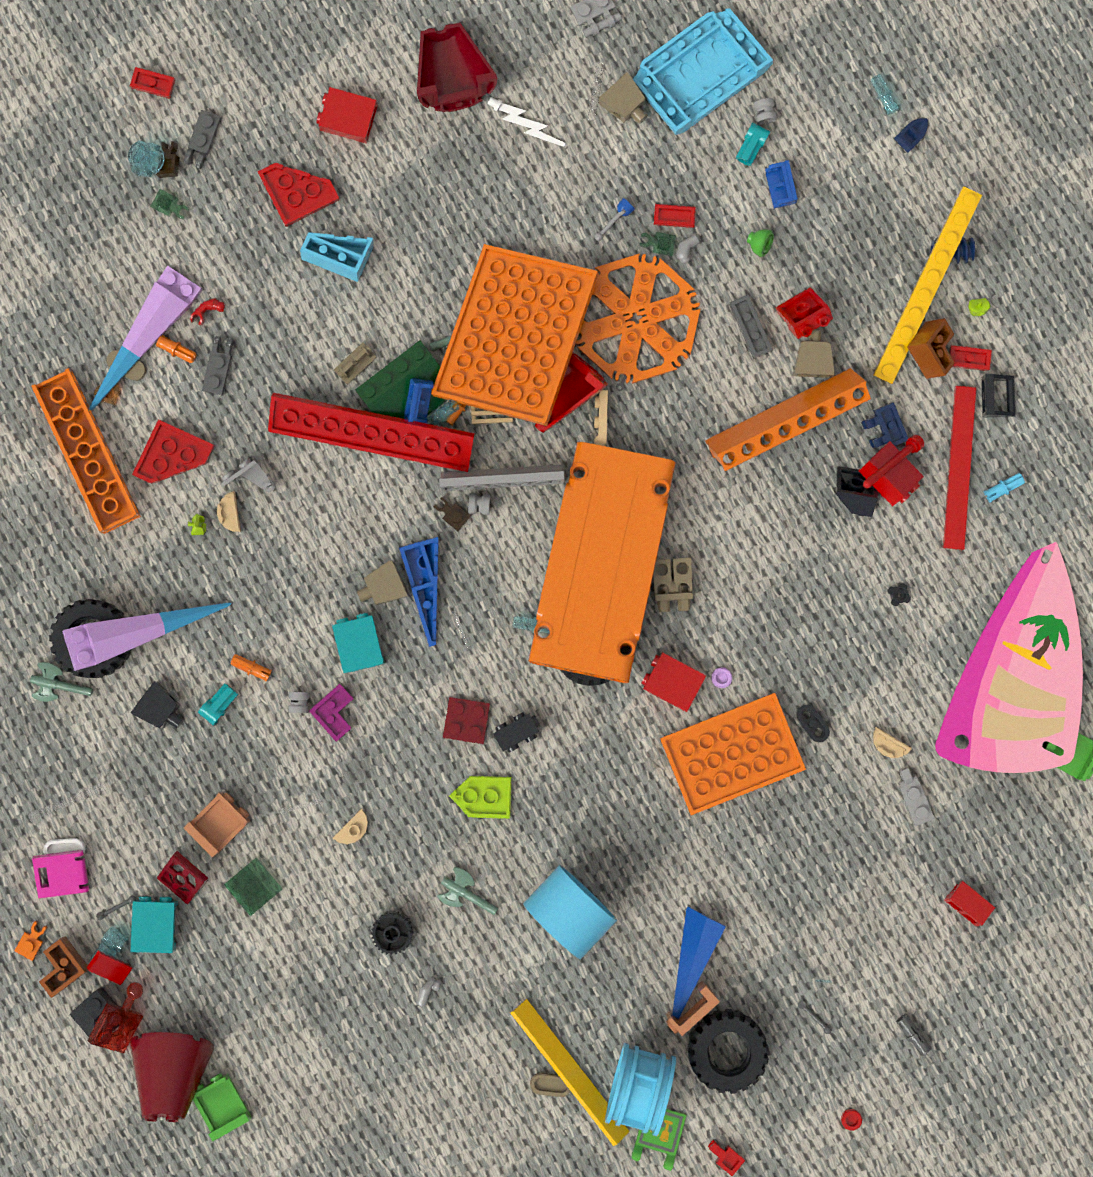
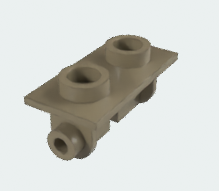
[334,343,377,385]

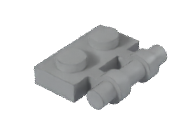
[570,0,622,37]

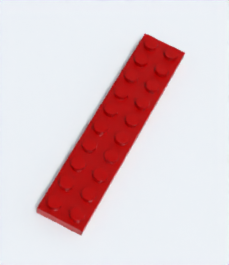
[268,392,475,472]

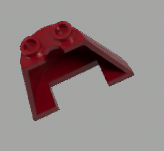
[417,23,497,112]
[130,1032,214,1122]

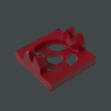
[157,851,208,905]

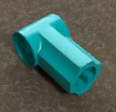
[735,122,771,166]
[198,683,239,726]

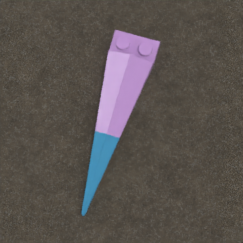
[89,266,203,410]
[62,603,232,671]

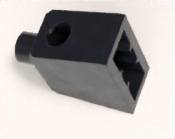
[130,681,184,729]

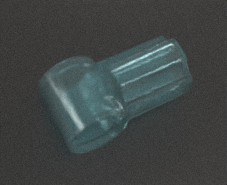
[89,926,129,962]

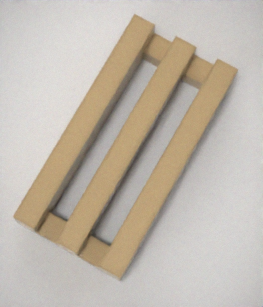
[471,406,513,425]

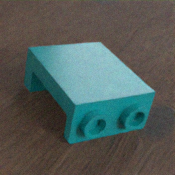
[332,613,385,674]
[131,896,178,953]

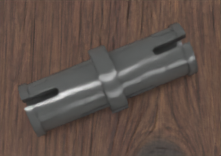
[896,1014,932,1056]

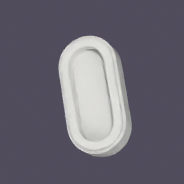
[43,838,86,859]

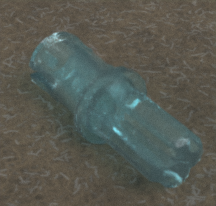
[871,74,899,115]
[427,399,459,426]
[513,616,550,633]

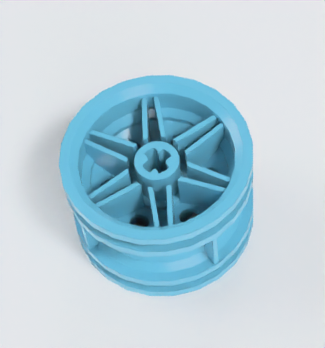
[605,1043,676,1136]

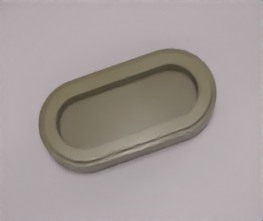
[106,350,146,381]
[530,1073,570,1097]

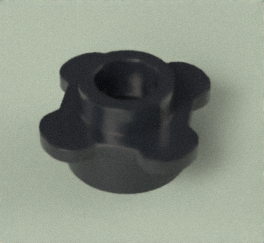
[887,583,911,606]

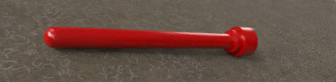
[863,435,924,488]

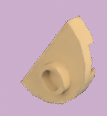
[217,491,241,532]
[873,727,912,758]
[333,809,368,844]

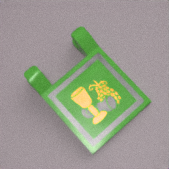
[631,1109,686,1171]

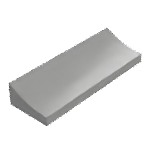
[439,464,564,491]

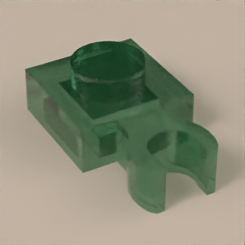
[150,189,189,220]
[639,232,676,257]

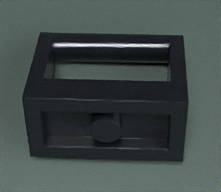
[981,374,1016,418]

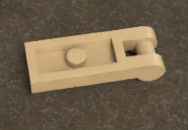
[594,390,608,446]

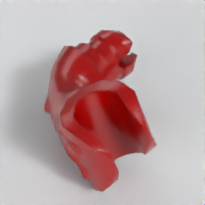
[190,298,225,326]

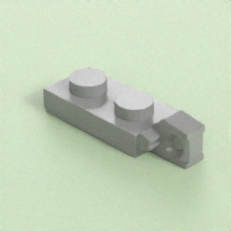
[899,768,935,826]

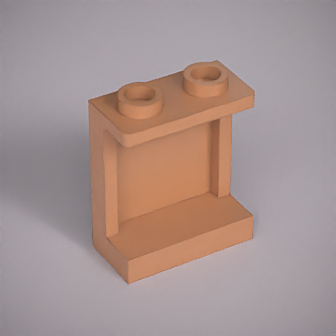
[184,792,250,858]
[666,981,720,1036]

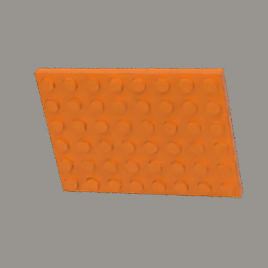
[431,244,599,426]

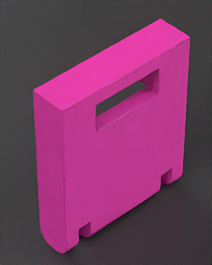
[32,850,89,899]

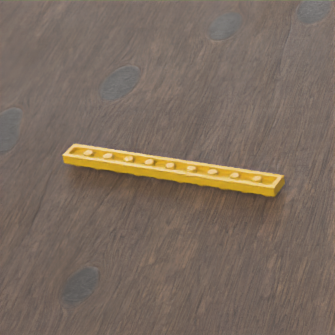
[873,186,982,384]

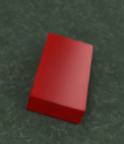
[654,204,696,228]
[86,950,133,985]

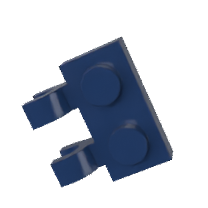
[861,402,909,448]

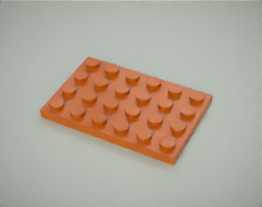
[660,693,806,815]

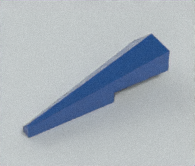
[399,537,438,647]
[672,906,726,1019]

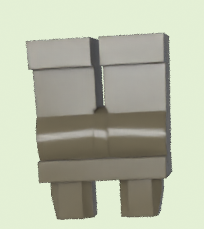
[653,558,693,612]

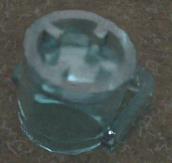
[128,140,164,178]

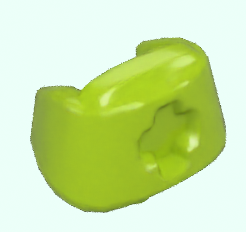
[968,298,991,316]
[187,514,206,535]

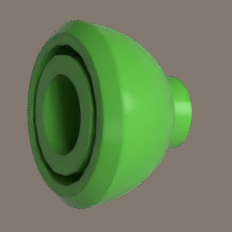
[747,229,774,257]

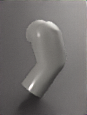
[676,234,699,263]
[416,977,441,1006]

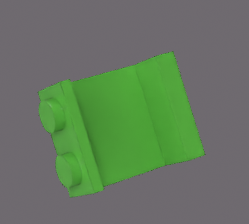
[1042,733,1093,781]

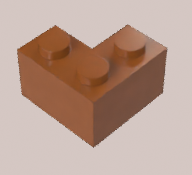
[907,318,954,379]
[39,936,89,998]

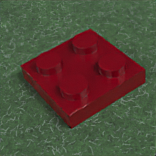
[443,697,490,744]

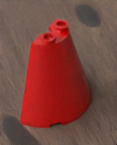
[534,352,608,433]

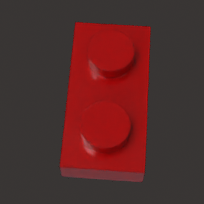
[130,67,175,99]
[949,345,992,371]

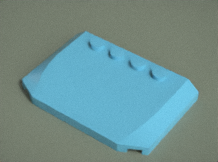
[633,8,773,135]

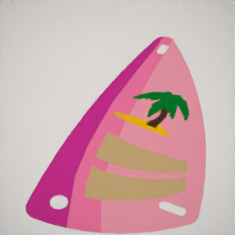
[935,542,1083,773]

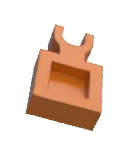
[14,921,48,961]

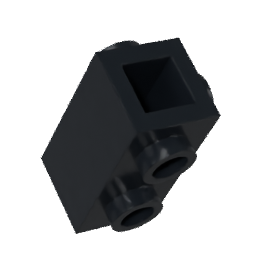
[493,712,541,753]

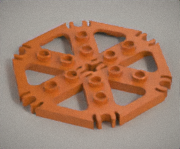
[575,254,701,384]

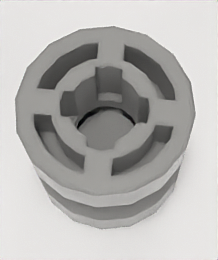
[754,98,777,125]
[468,493,490,515]
[288,692,310,713]

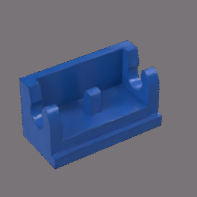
[765,160,798,209]
[404,378,434,423]

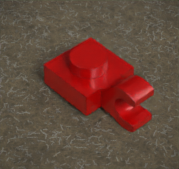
[708,1140,745,1176]

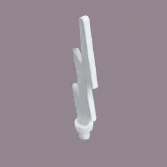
[488,97,566,147]

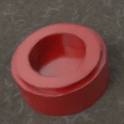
[841,1109,862,1131]

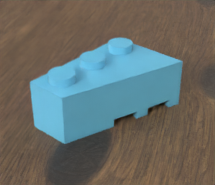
[300,233,374,282]

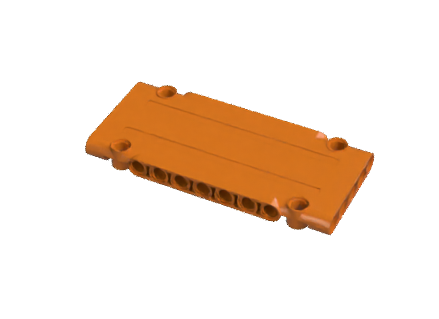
[528,442,676,683]

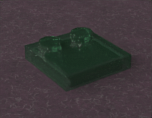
[224,858,282,917]

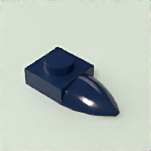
[894,118,928,153]

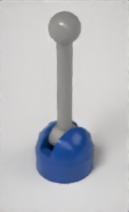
[595,198,635,241]

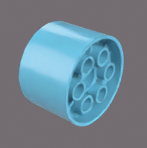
[523,865,617,959]

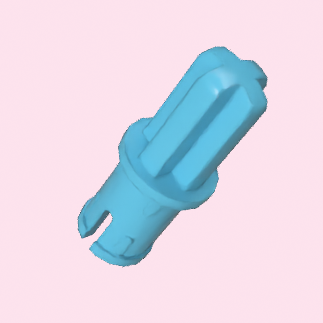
[983,473,1025,503]

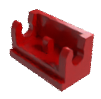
[944,881,995,926]

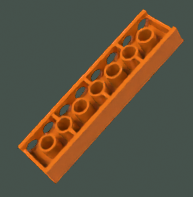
[31,368,141,534]
[705,368,871,471]

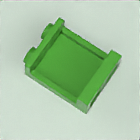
[193,1073,252,1142]

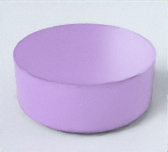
[711,668,732,688]

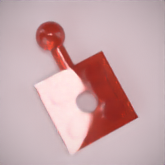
[87,982,143,1053]

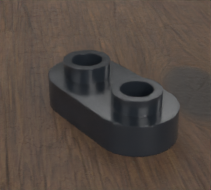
[796,705,830,742]

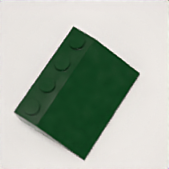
[355,340,447,419]

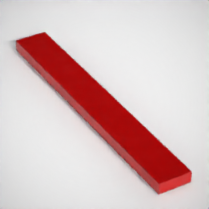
[943,386,976,550]

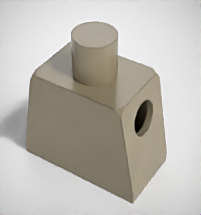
[598,72,648,124]
[793,330,835,378]
[357,560,409,605]

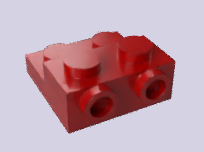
[775,287,833,339]

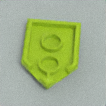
[449,776,511,819]

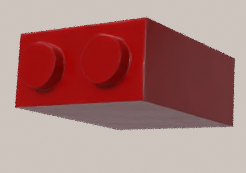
[316,87,378,144]
[859,441,924,507]
[641,652,706,712]

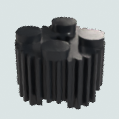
[371,911,414,955]

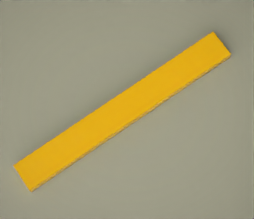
[511,999,630,1146]

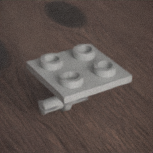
[220,458,275,492]

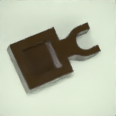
[156,141,180,178]
[433,497,471,532]

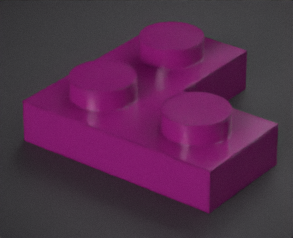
[309,684,354,742]

